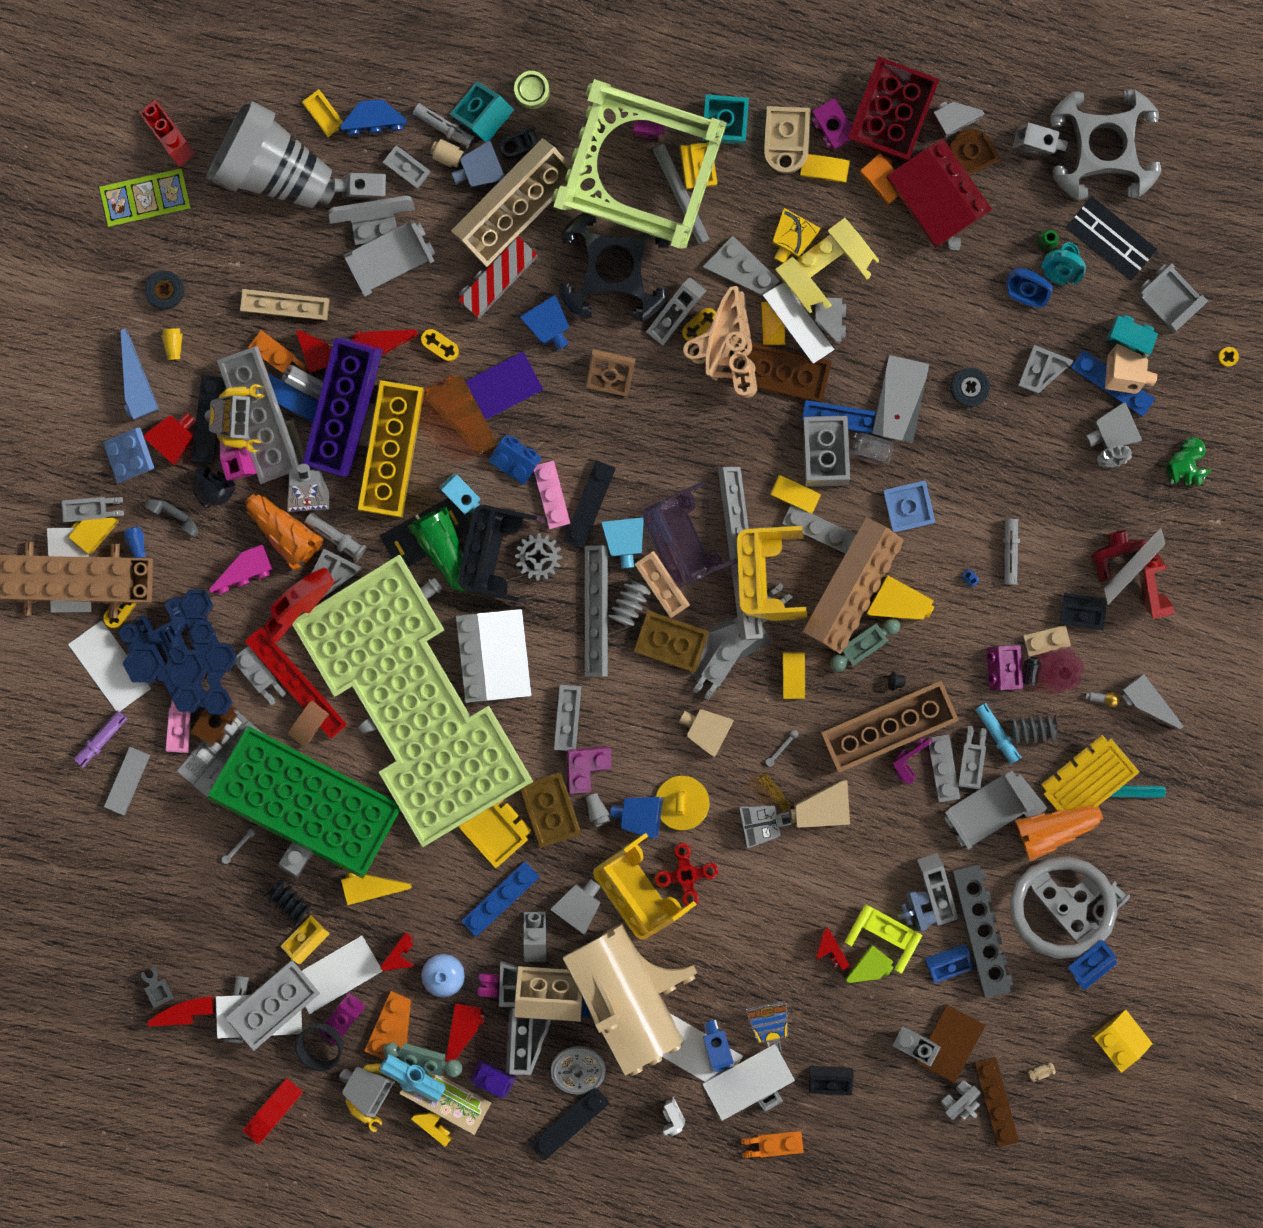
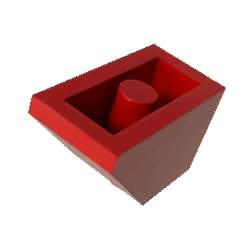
[296,330,332,374]

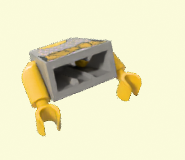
[205,384,264,452]

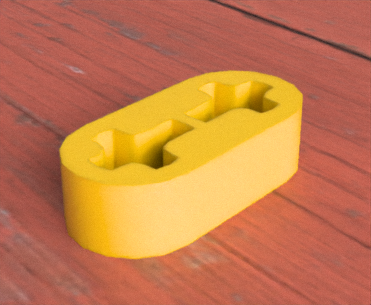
[682,308,716,341]
[421,329,459,362]
[104,603,137,628]

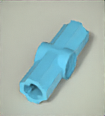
[379,1054,445,1103]

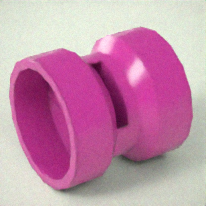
[477,973,500,997]

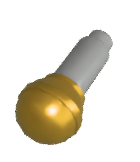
[1086,692,1120,707]

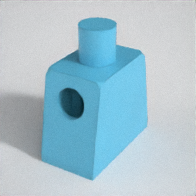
[439,472,480,515]
[602,518,643,569]

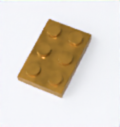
[634,611,710,673]
[520,772,581,848]

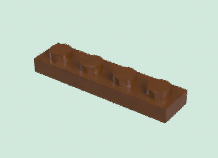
[974,1057,1019,1148]

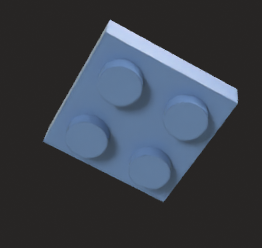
[103,428,155,483]
[883,480,936,533]

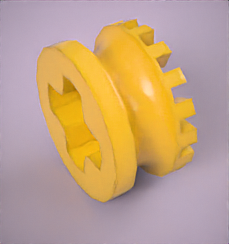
[1218,347,1239,367]

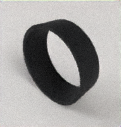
[295,1023,343,1071]

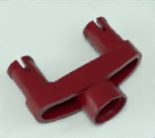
[1091,530,1149,582]

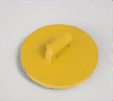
[656,776,710,830]

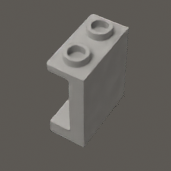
[1138,264,1208,333]

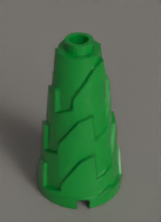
[408,506,465,593]

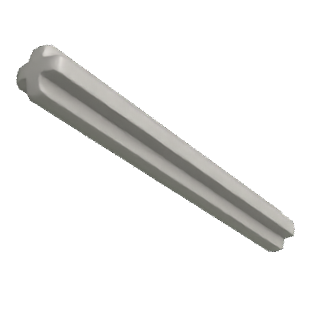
[653,144,709,244]

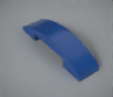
[267,373,318,423]

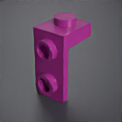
[893,737,933,785]
[319,993,366,1045]

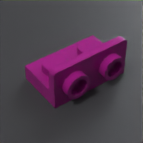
[986,645,1023,691]

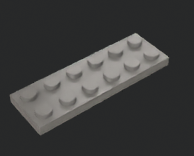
[217,346,300,484]

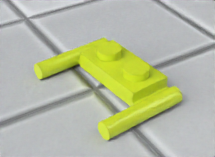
[845,904,923,973]

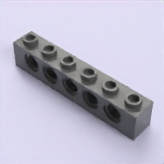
[951,864,1013,999]

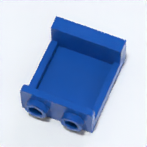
[1068,940,1117,990]

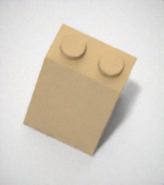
[790,780,850,828]

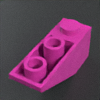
[220,441,257,480]
[209,545,274,595]

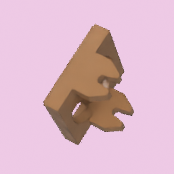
[585,349,635,397]

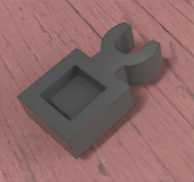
[141,967,174,1008]

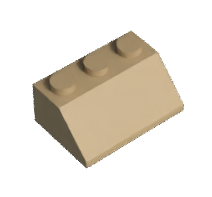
[515,966,582,1022]

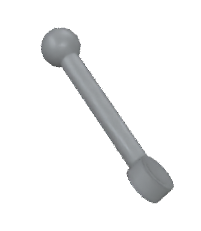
[766,730,799,767]
[222,828,256,864]

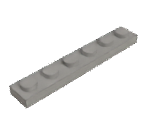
[585,545,608,677]

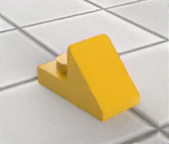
[411,1111,452,1146]

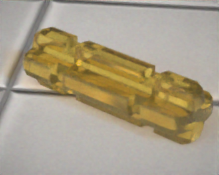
[758,773,792,812]

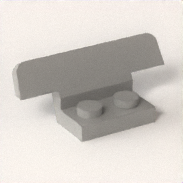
[328,196,415,246]

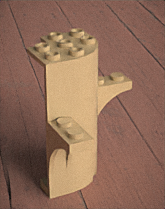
[563,923,697,1076]

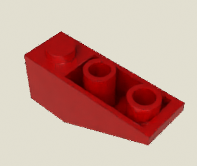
[139,99,196,167]

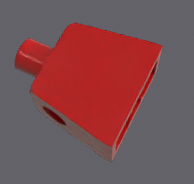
[143,412,196,466]

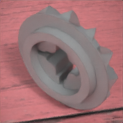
[1097,445,1132,469]

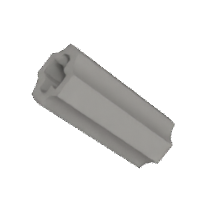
[282,365,323,401]

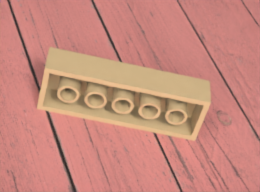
[451,138,572,267]

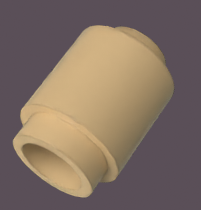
[430,139,464,167]

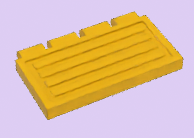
[1042,735,1139,811]
[458,799,532,868]

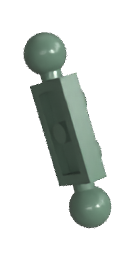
[829,618,900,672]
[383,1042,462,1077]

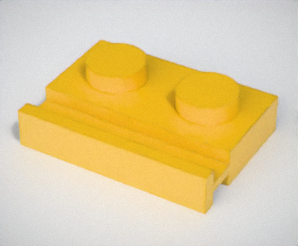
[679,142,718,190]

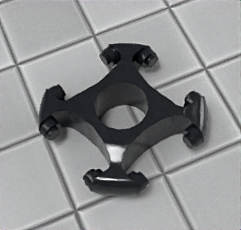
[559,212,670,322]

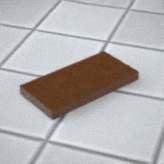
[739,343,832,403]

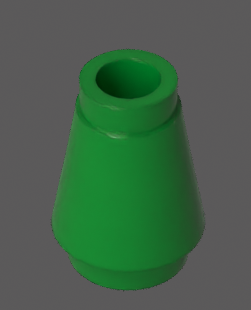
[1037,229,1059,251]

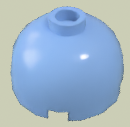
[421,954,465,998]

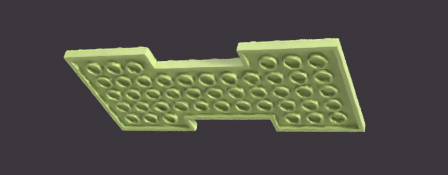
[292,555,533,847]

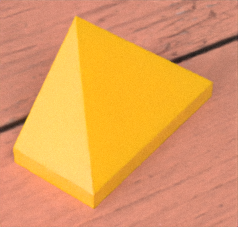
[761,302,785,346]

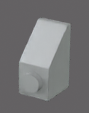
[932,102,984,138]

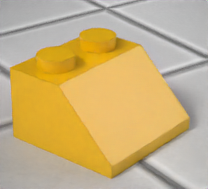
[1091,1009,1153,1073]

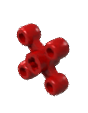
[654,842,719,906]

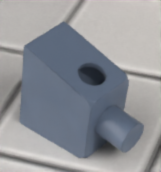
[452,141,504,189]

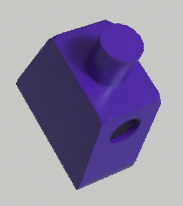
[470,1059,516,1098]

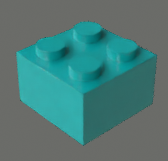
[702,94,749,145]

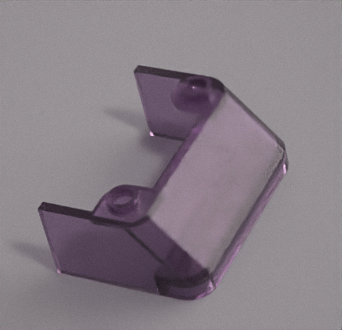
[643,482,738,588]

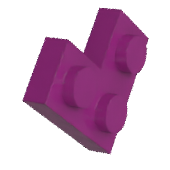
[567,746,611,794]

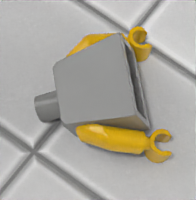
[339,1064,399,1132]

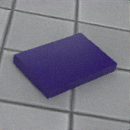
[466,352,543,420]

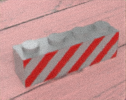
[458,236,538,319]

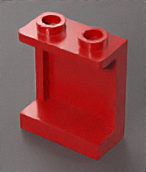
[1139,553,1174,619]

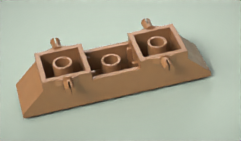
[0,542,153,618]

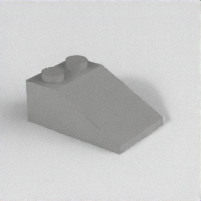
[804,416,850,487]

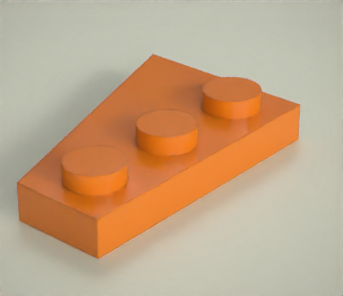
[365,990,411,1060]

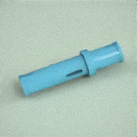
[975,703,1022,765]

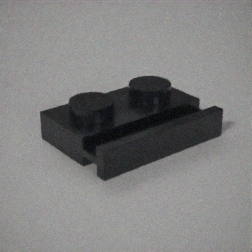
[1059,593,1107,630]

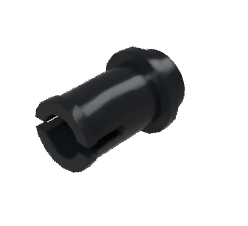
[1023,656,1042,685]

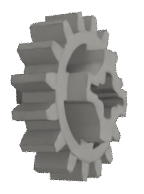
[515,533,562,581]

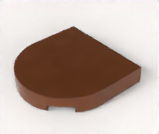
[950,129,1001,176]

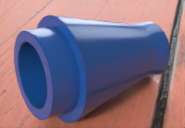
[122,526,146,558]

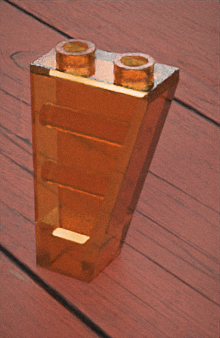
[423,374,498,456]

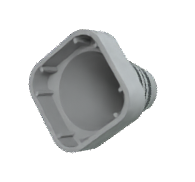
[206,100,335,208]

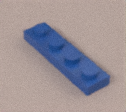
[1071,350,1155,417]
[802,400,877,434]
[462,861,540,937]

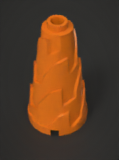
[245,494,324,571]
[1015,805,1103,862]

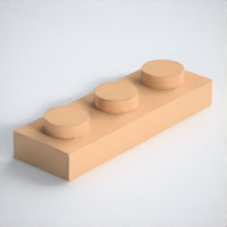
[635,551,690,618]

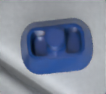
[962,569,979,587]

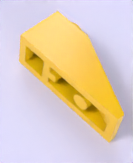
[341,873,412,905]

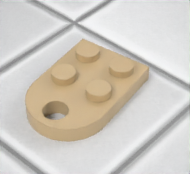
[764,106,811,173]

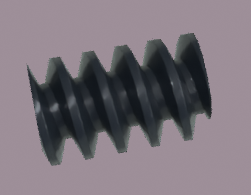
[263,879,311,927]

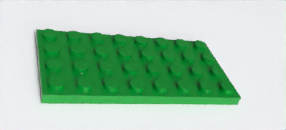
[207,726,400,879]

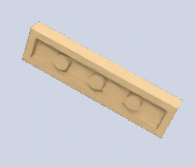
[240,289,330,321]

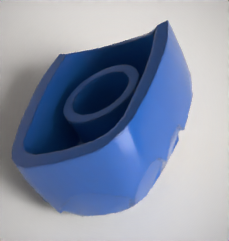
[1006,268,1053,308]

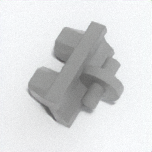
[941,1081,981,1120]

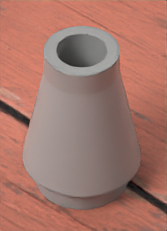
[585,793,610,827]

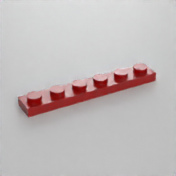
[245,627,348,739]

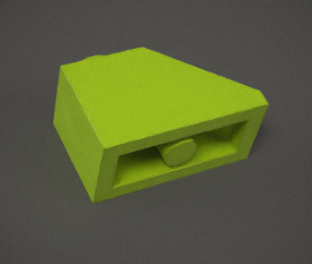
[845,944,894,983]

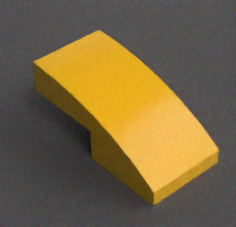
[800,154,850,183]
[770,475,821,514]
[783,652,805,699]

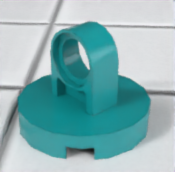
[1042,242,1086,285]

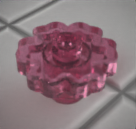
[1039,647,1085,692]

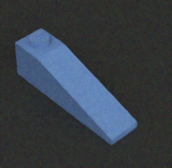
[121,329,160,420]

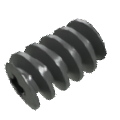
[1011,715,1057,744]

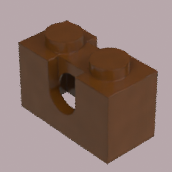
[190,706,238,746]

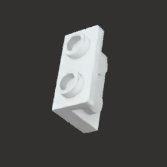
[663,1097,685,1136]

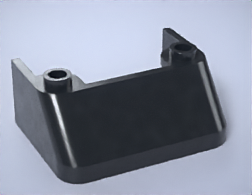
[458,505,545,604]

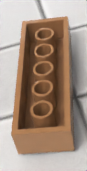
[803,517,904,654]
[820,680,959,773]

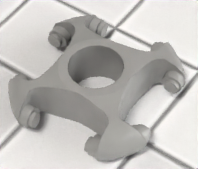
[1050,89,1161,200]

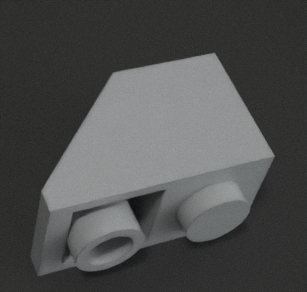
[815,298,846,344]
[524,912,546,962]
[893,1026,941,1066]

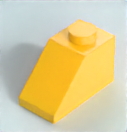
[69,518,119,555]

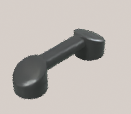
[144,499,199,538]

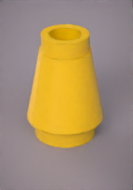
[161,328,183,360]

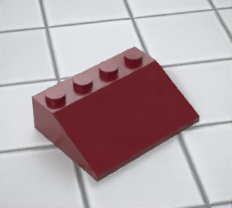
[848,56,940,163]
[886,138,992,248]

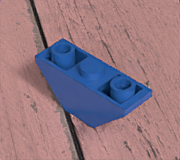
[341,99,407,136]

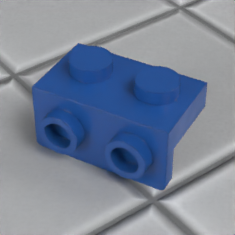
[488,434,542,485]

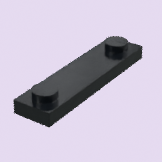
[191,375,224,464]
[563,460,616,549]
[530,1087,610,1161]

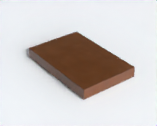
[916,1004,986,1083]

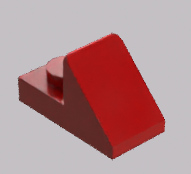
[815,927,850,970]
[380,932,415,971]

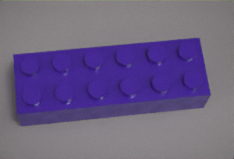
[303,337,383,476]

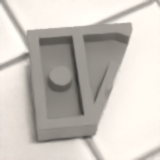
[1018,345,1073,394]
[312,549,362,597]

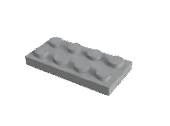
[225,960,320,1051]

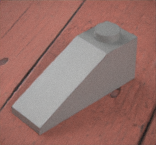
[646,278,706,345]
[1121,674,1184,729]
[917,853,958,926]

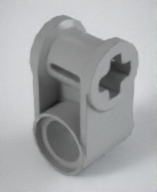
[1090,881,1130,921]

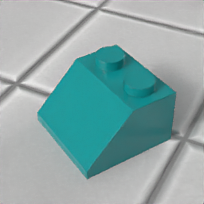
[450,81,514,143]
[1105,314,1158,358]

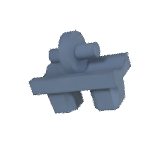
[898,891,936,931]

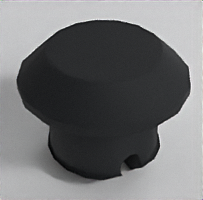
[888,671,906,691]

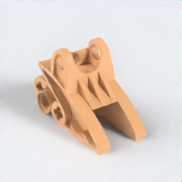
[683,286,757,398]

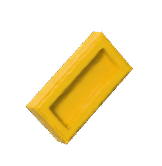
[302,89,343,137]

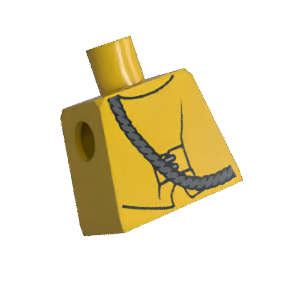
[772,208,821,264]

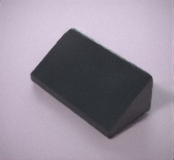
[809,1066,854,1095]

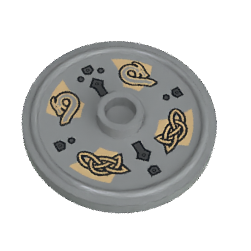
[551,1046,606,1094]

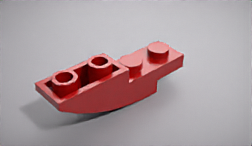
[263,567,335,643]

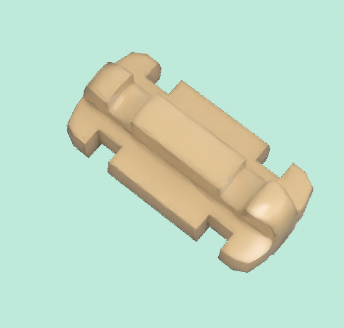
[1028,1063,1056,1082]

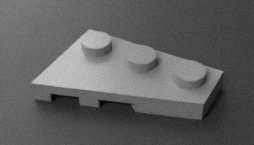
[703,236,780,297]

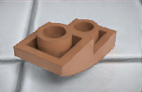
[288,701,329,747]

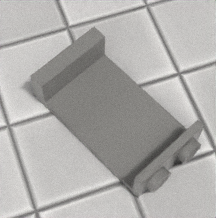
[344,220,435,296]
[944,769,1035,849]

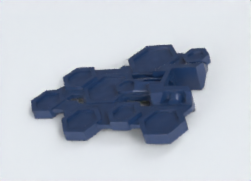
[119,590,238,715]

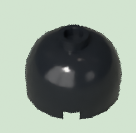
[191,466,236,507]

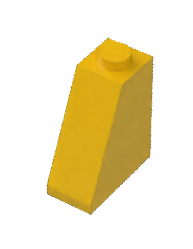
[866,575,934,620]

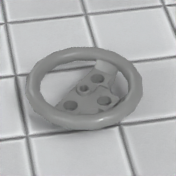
[1010,856,1118,959]

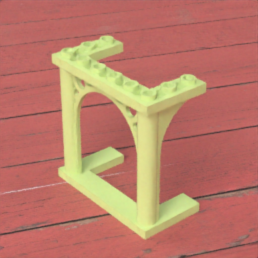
[552,79,727,248]

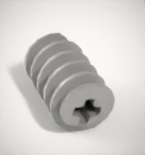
[608,578,651,626]

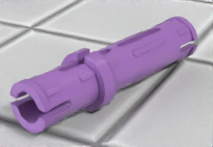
[73,710,128,768]

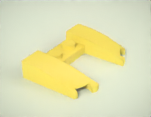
[775,218,879,313]

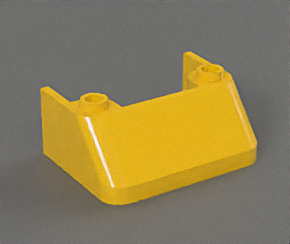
[737,526,807,621]
[593,833,697,940]

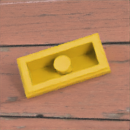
[280,915,329,964]

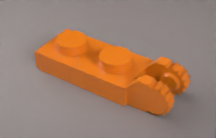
[248,330,308,374]
[741,1130,804,1158]

